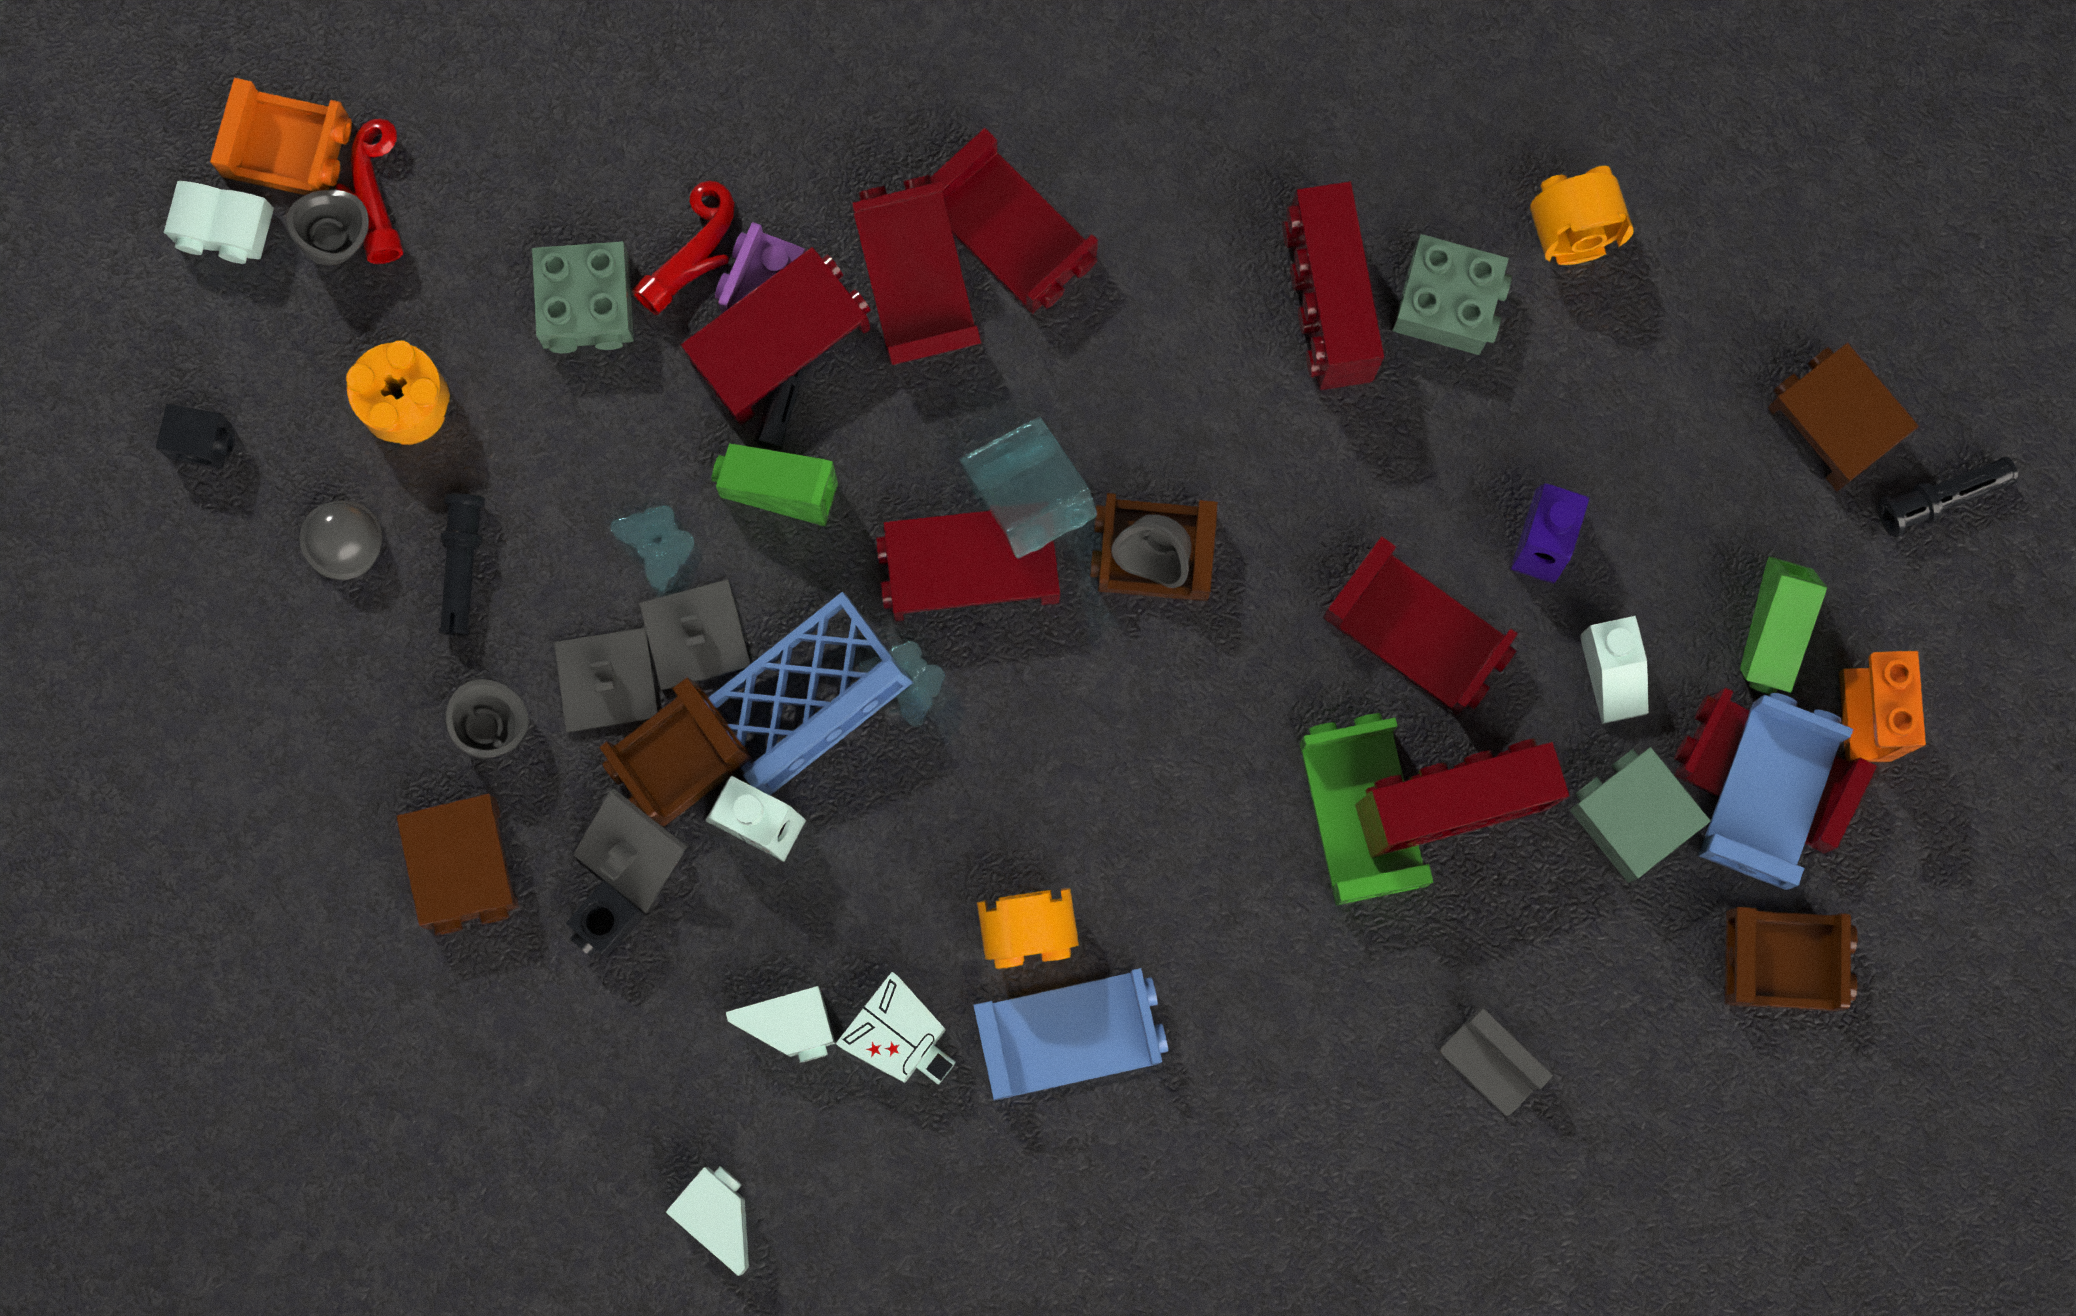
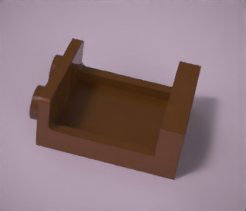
[1767,342,1919,492]
[1090,493,1218,601]
[599,677,752,827]
[396,794,520,935]
[1725,907,1858,1011]

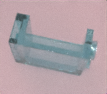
[959,417,1097,558]

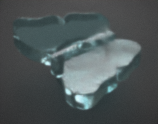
[611,505,694,592]
[858,641,945,728]

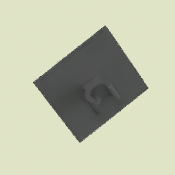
[639,579,751,691]
[554,628,658,733]
[573,789,687,912]

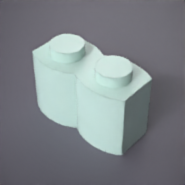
[164,181,274,264]

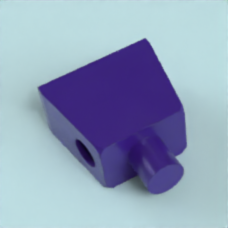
[1510,483,1589,584]

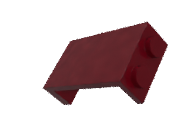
[930,128,1098,314]
[851,175,981,365]
[680,247,871,426]
[876,504,1060,622]
[1323,536,1518,715]
[1674,687,1877,853]

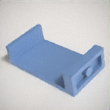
[1698,693,1853,890]
[974,968,1168,1101]

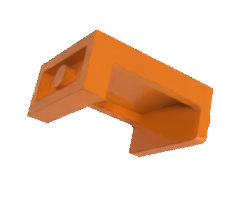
[210,78,352,195]
[1839,651,1926,763]

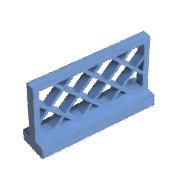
[709,592,914,795]

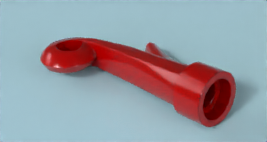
[336,118,403,264]
[631,181,735,315]

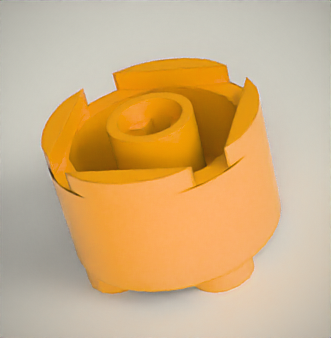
[1530,166,1634,265]
[346,341,450,445]
[977,888,1079,969]

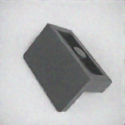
[1439,1008,1553,1116]

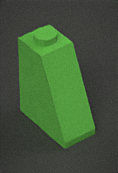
[712,443,838,526]
[1740,557,1827,694]

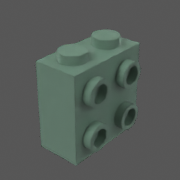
[1392,234,1512,355]
[532,241,634,353]
[1570,747,1711,883]

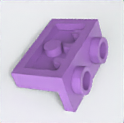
[715,222,806,314]

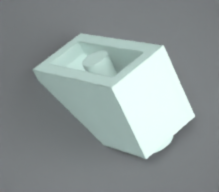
[1580,616,1649,724]
[726,986,836,1062]
[666,1166,749,1276]

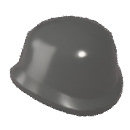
[287,190,369,266]
[299,501,383,580]
[1112,514,1192,588]
[446,679,529,759]

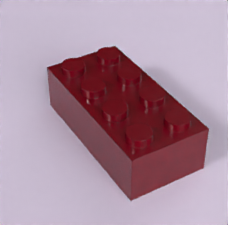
[1282,181,1384,390]
[1355,738,1569,858]

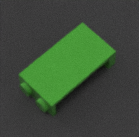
[1300,713,1433,906]

